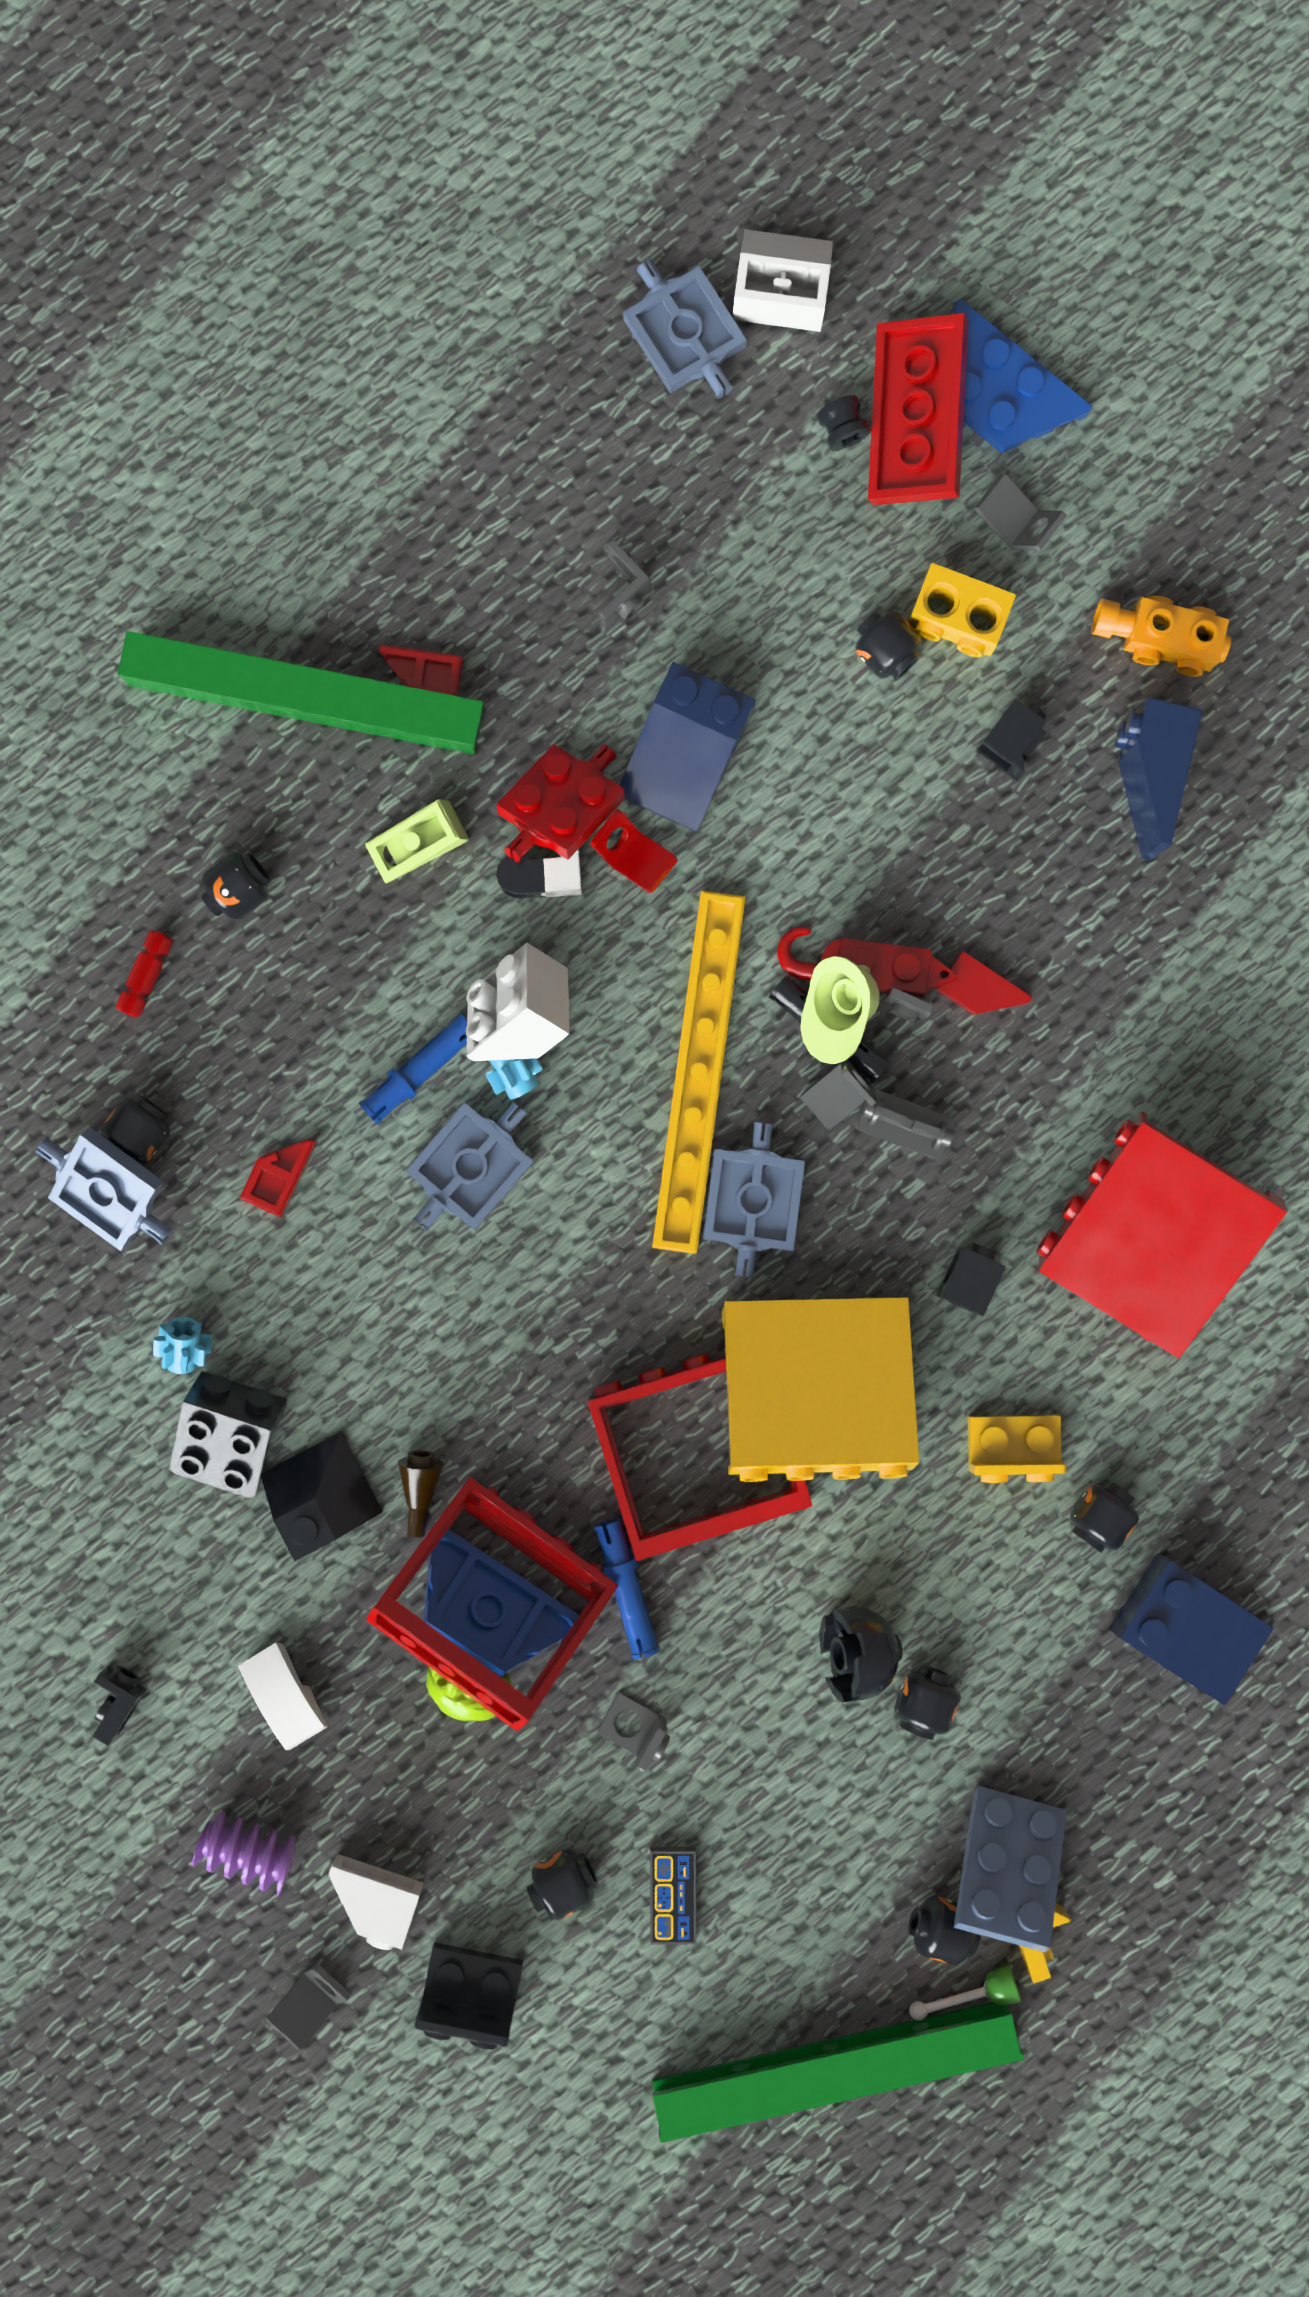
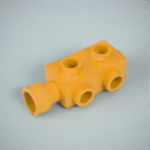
[1091,595,1231,677]

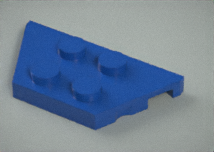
[953,298,1093,453]
[423,1530,579,1677]

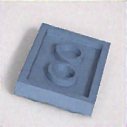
[954,1786,1067,1952]

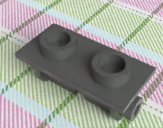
[856,1089,956,1161]

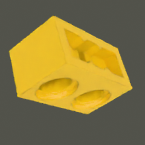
[908,562,1016,657]

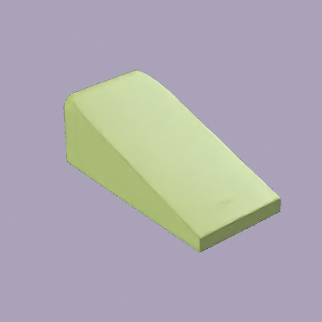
[365,799,469,883]

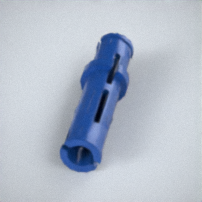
[358,1013,467,1125]
[594,1517,660,1659]

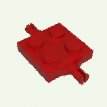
[496,744,625,862]

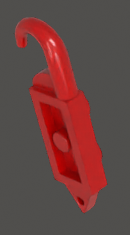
[777,927,957,998]

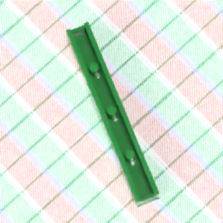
[117,631,484,755]
[652,2002,1025,2143]

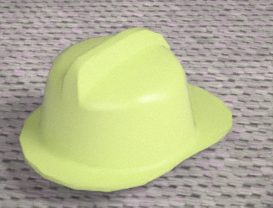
[800,956,879,1064]

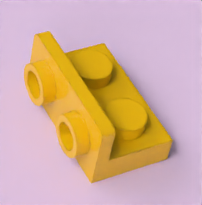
[968,1415,1066,1483]

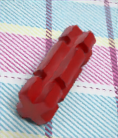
[116,930,173,1017]

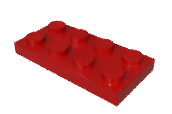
[868,313,969,505]

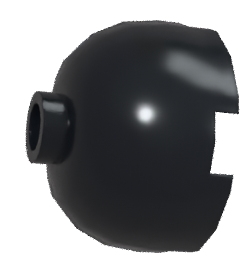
[819,1607,903,1702]

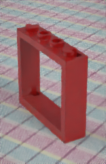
[587,1349,813,1561]
[365,1477,619,1732]

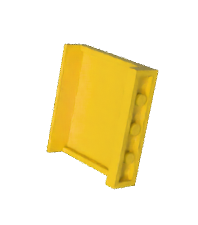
[722,1298,919,1482]

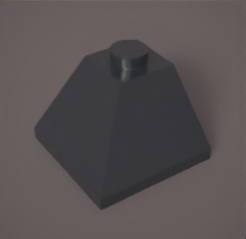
[261,1431,383,1562]

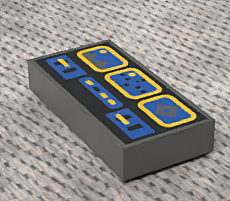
[650,1847,696,1945]

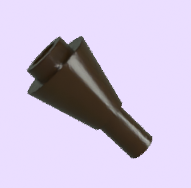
[398,1450,444,1537]

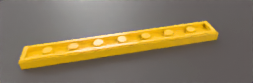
[652,890,746,1254]

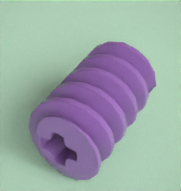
[191,1811,296,1897]

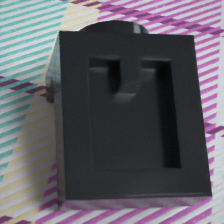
[92,1666,147,1746]

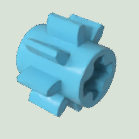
[486,1058,543,1100]
[153,1317,212,1374]

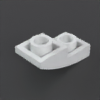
[238,1642,327,1750]

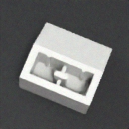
[733,229,833,332]
[466,943,569,1061]

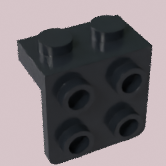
[170,1371,288,1498]

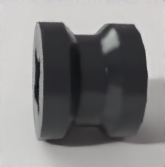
[816,395,871,451]

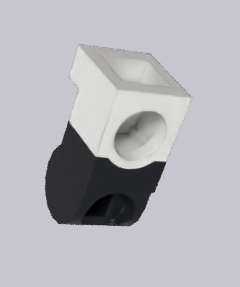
[496,849,582,899]

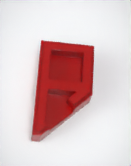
[379,644,463,696]
[937,951,1033,1015]
[239,1138,317,1218]

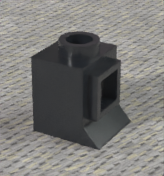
[977,698,1047,781]

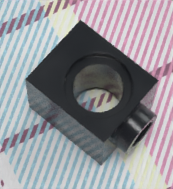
[936,1243,1006,1317]

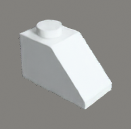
[329,1854,424,1950]

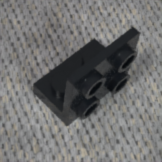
[414,1942,524,2050]

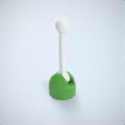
[909,1964,1021,2021]

